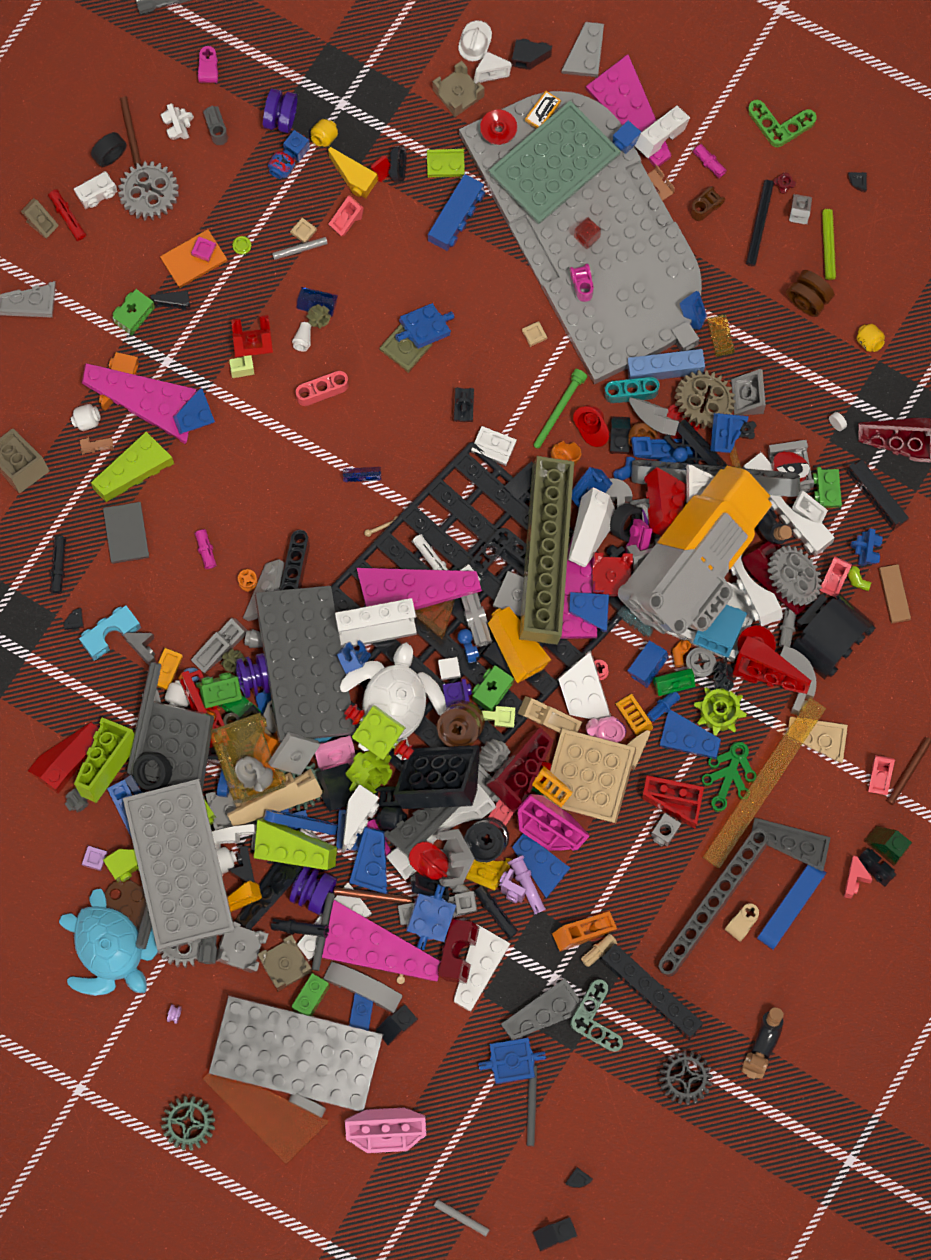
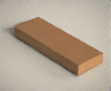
[879,564,911,624]

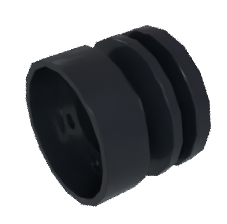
[464,817,509,863]

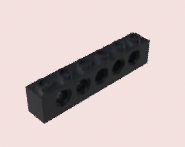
[601,944,703,1041]

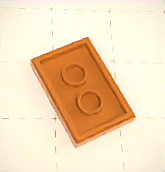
[160,229,227,289]

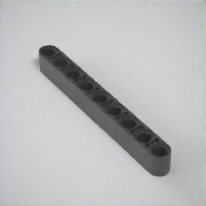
[631,460,800,497]
[659,829,769,977]

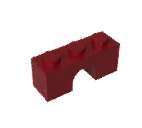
[438,919,480,984]

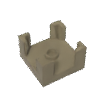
[433,61,484,117]
[257,935,312,992]

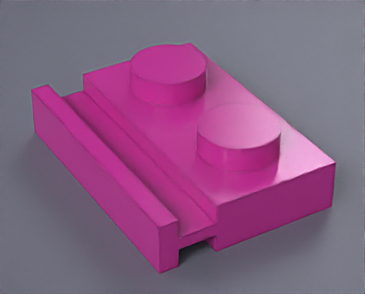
[626,519,653,553]

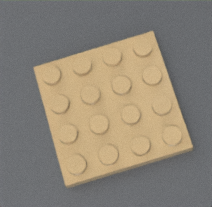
[543,729,637,823]

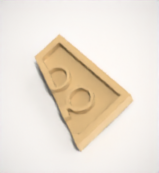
[787,717,848,764]

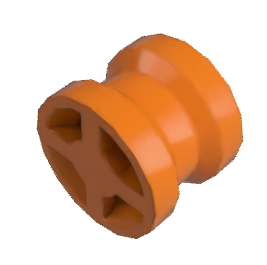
[238,569,258,592]

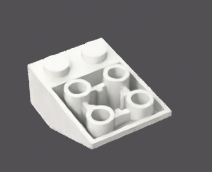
[342,785,379,853]

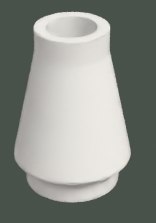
[292,322,311,351]

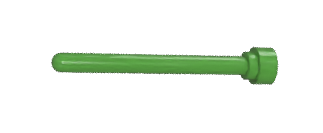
[534,369,588,449]

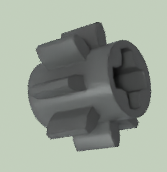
[65,788,89,813]

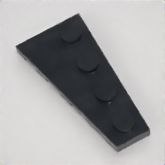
[235,862,303,930]

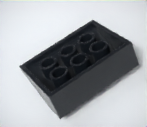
[394,745,480,809]

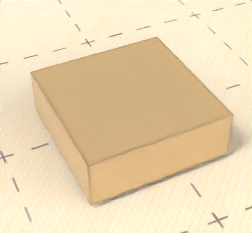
[291,218,317,243]
[522,321,547,347]

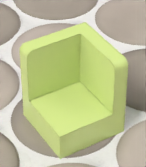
[230,355,255,378]

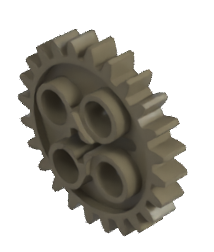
[674,370,736,429]

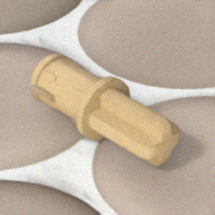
[581,934,617,967]

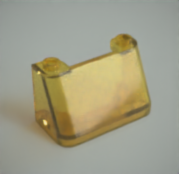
[210,713,286,803]

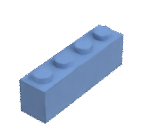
[627,349,705,380]

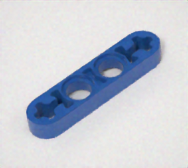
[263,809,338,835]

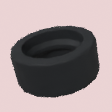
[91,132,127,167]
[610,503,643,542]
[133,753,172,790]

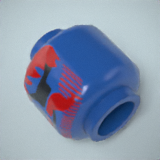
[268,150,295,179]

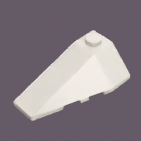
[568,487,615,567]

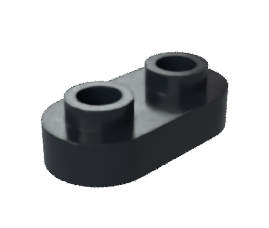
[389,145,407,182]

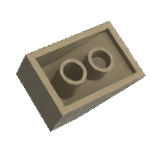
[0,429,49,494]

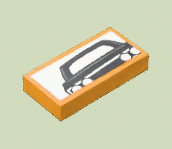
[525,91,561,129]

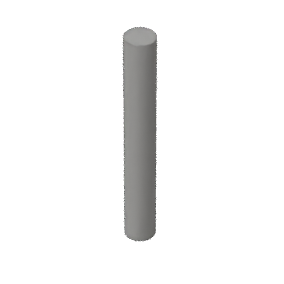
[272,237,328,260]
[434,1200,490,1236]

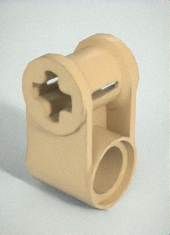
[725,904,759,942]

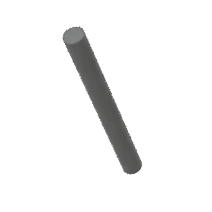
[311,893,335,971]
[527,1066,537,1146]

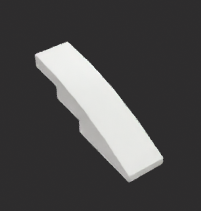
[212,824,257,850]

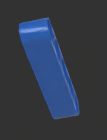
[757,865,827,950]

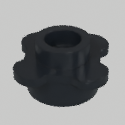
[739,421,756,439]

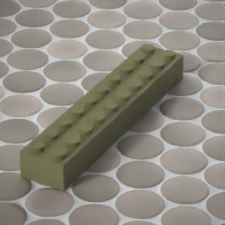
[519,456,574,645]

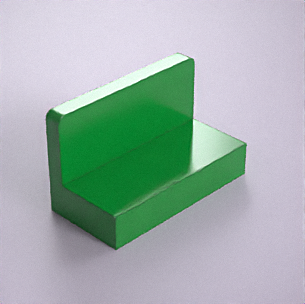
[653,668,696,696]

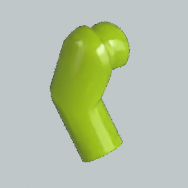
[848,566,871,591]

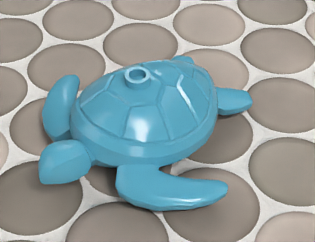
[59,889,158,996]

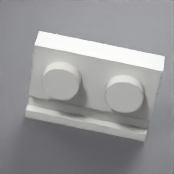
[471,426,517,466]

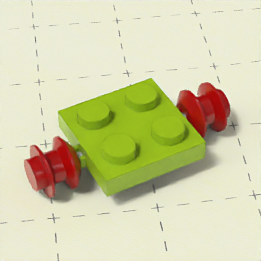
[344,704,414,761]

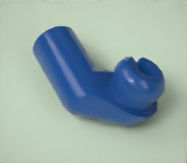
[613,457,636,481]

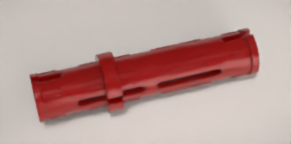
[48,189,87,241]

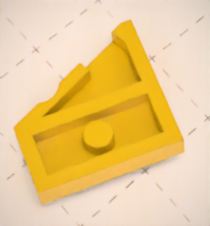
[465,858,512,890]

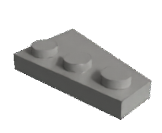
[562,22,604,77]
[0,281,56,317]
[243,559,284,621]

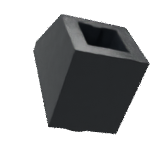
[512,39,552,70]

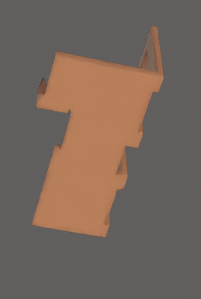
[648,164,675,201]
[80,436,114,455]

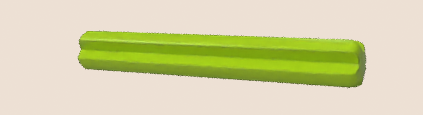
[822,209,836,280]

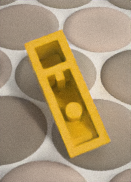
[328,147,378,198]

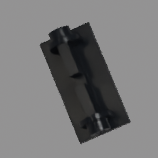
[713,657,734,691]
[859,848,897,887]

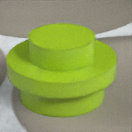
[233,236,251,255]

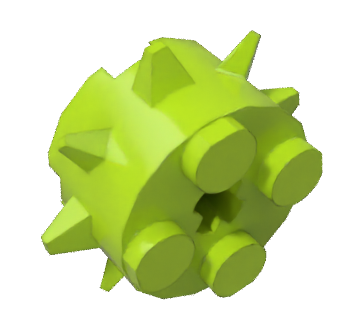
[694,687,747,735]
[346,751,392,794]

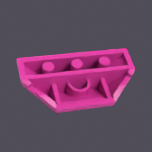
[518,794,589,851]

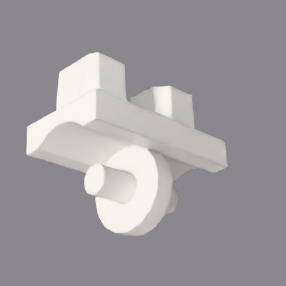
[161,103,193,140]

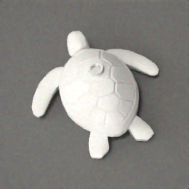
[340,643,446,760]

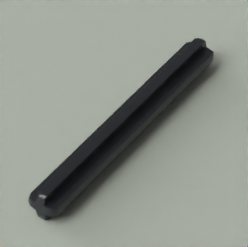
[746,180,774,266]

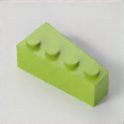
[91,432,174,502]
[74,717,134,803]
[254,817,337,870]

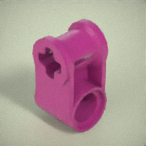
[198,46,218,83]
[569,263,594,302]

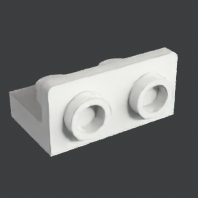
[74,171,117,209]

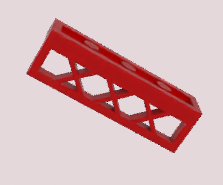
[178,670,231,748]

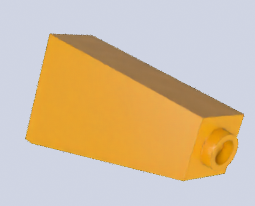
[488,607,551,683]

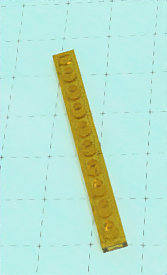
[702,698,826,869]

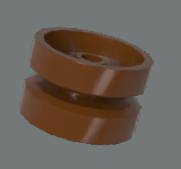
[786,270,835,317]
[437,700,485,747]

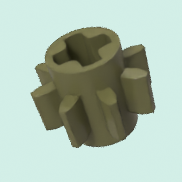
[307,304,331,329]
[221,648,245,674]

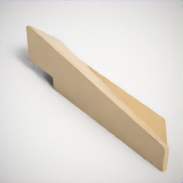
[227,769,323,826]

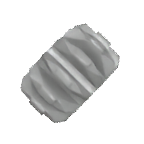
[479,739,510,773]

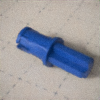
[647,692,680,721]

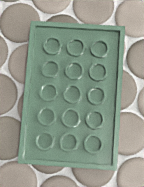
[488,101,621,224]

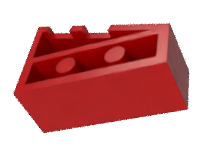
[644,467,687,537]
[642,775,704,829]

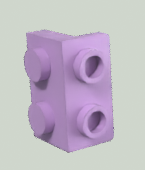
[499,868,526,903]

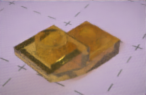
[707,314,734,357]

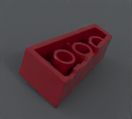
[486,727,554,812]

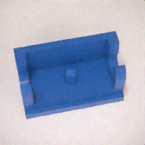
[572,467,613,507]
[337,640,371,673]
[628,640,669,688]

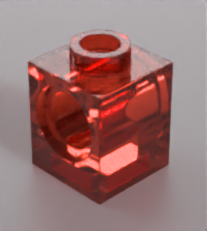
[574,217,601,249]

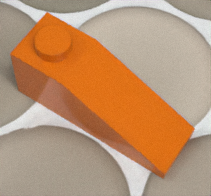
[552,911,617,951]

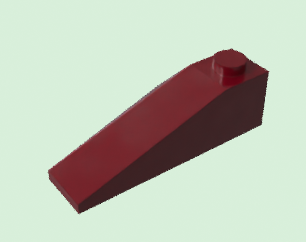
[859,418,931,462]
[741,541,807,615]

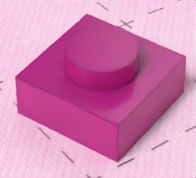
[191,237,216,262]

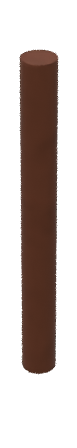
[120,97,142,167]
[887,737,931,805]
[334,887,412,904]

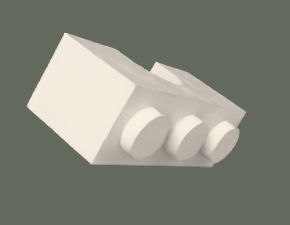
[635,106,690,158]

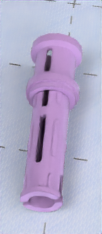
[507,855,546,914]

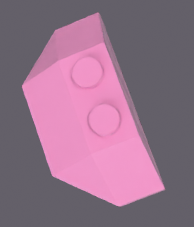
[345,1108,426,1153]

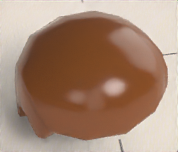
[628,423,657,448]

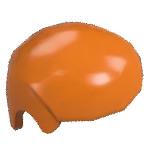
[550,441,582,466]

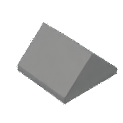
[731,369,766,415]

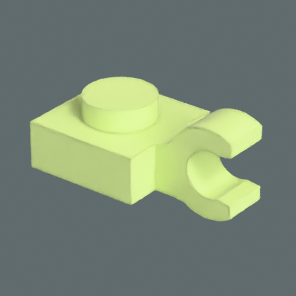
[482,706,515,728]

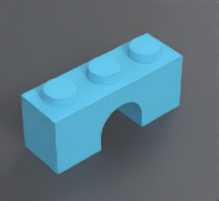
[79,606,141,661]

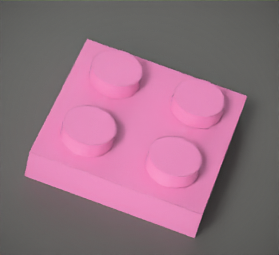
[315,736,356,771]

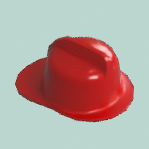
[573,405,609,447]
[409,842,449,880]

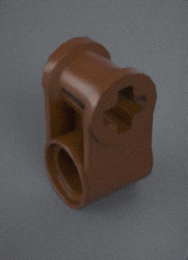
[690,186,725,221]

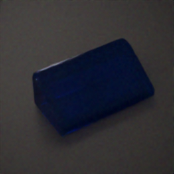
[297,287,338,317]
[343,467,381,482]

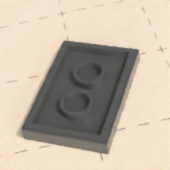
[103,502,149,564]

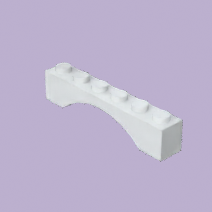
[743,453,834,556]
[730,554,783,627]
[386,784,496,880]

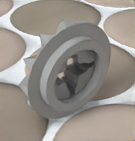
[686,647,716,678]

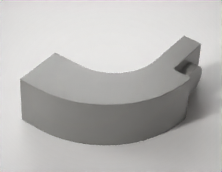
[780,645,816,716]

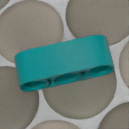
[604,377,659,403]

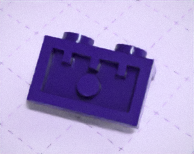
[443,679,474,709]

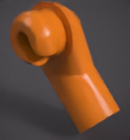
[672,640,691,667]

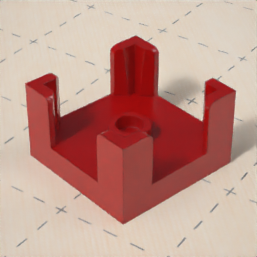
[231,315,273,357]
[591,553,633,596]

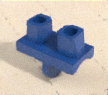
[850,528,883,566]

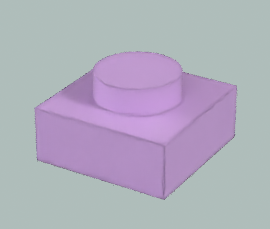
[82,846,107,871]

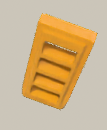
[615,694,653,737]
[532,767,573,807]
[228,881,262,912]

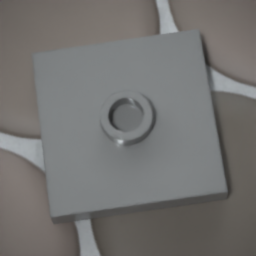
[493,571,524,618]
[268,732,321,775]

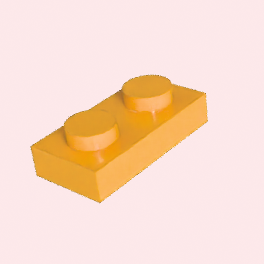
[157,648,183,691]

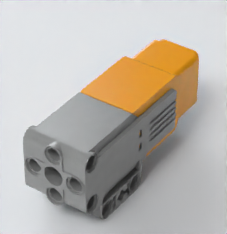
[618,466,772,634]

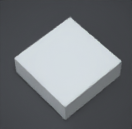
[438,657,460,680]

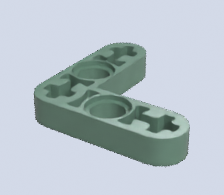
[570,980,623,1052]

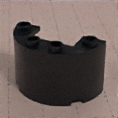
[791,594,876,680]

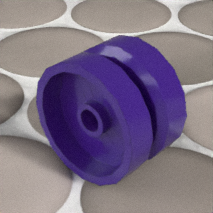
[263,88,298,133]

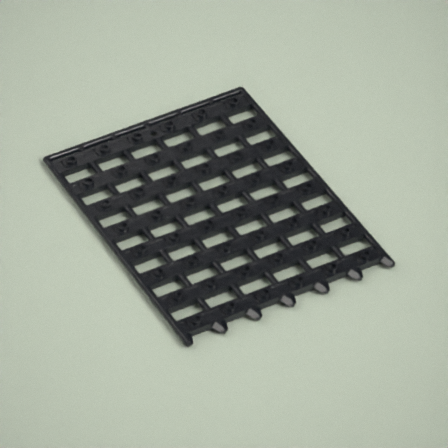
[331,442,630,773]

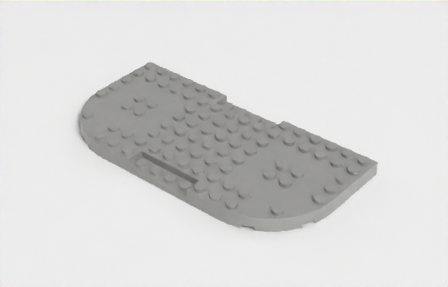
[459,91,702,384]

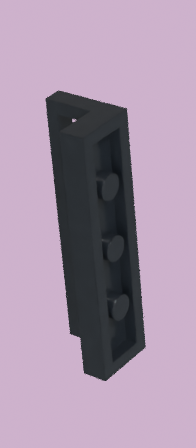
[664,419,729,467]
[847,460,909,531]

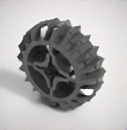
[659,1051,713,1105]

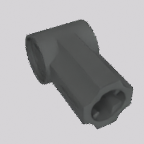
[203,106,228,145]

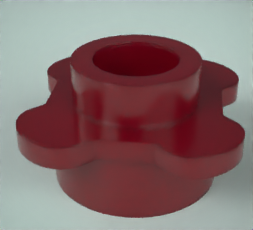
[774,172,796,194]

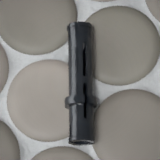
[50,536,66,594]
[474,886,519,939]
[271,918,329,938]

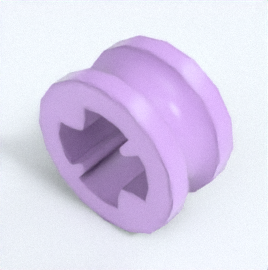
[167,1004,182,1024]

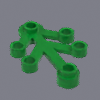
[701,742,756,812]

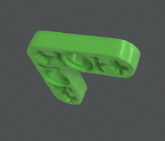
[748,100,816,147]

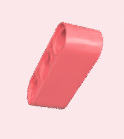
[296,371,348,406]

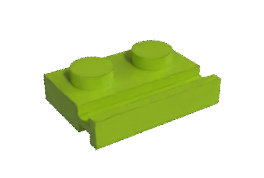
[427,149,465,178]

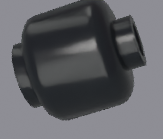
[377,806,407,831]

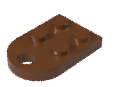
[105,880,147,931]

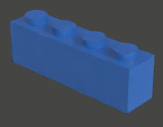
[428,174,485,251]

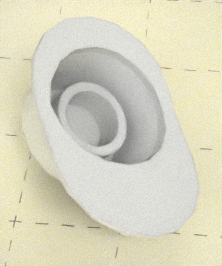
[459,21,492,61]

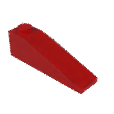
[733,636,812,694]
[28,722,99,794]

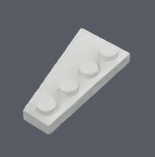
[297,883,372,961]
[454,924,510,1012]

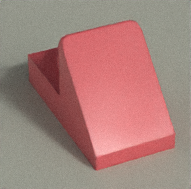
[329,195,363,236]
[820,557,852,598]
[868,755,895,795]
[844,856,872,899]

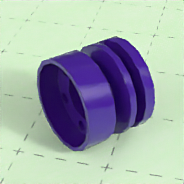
[236,653,270,698]
[289,866,337,915]

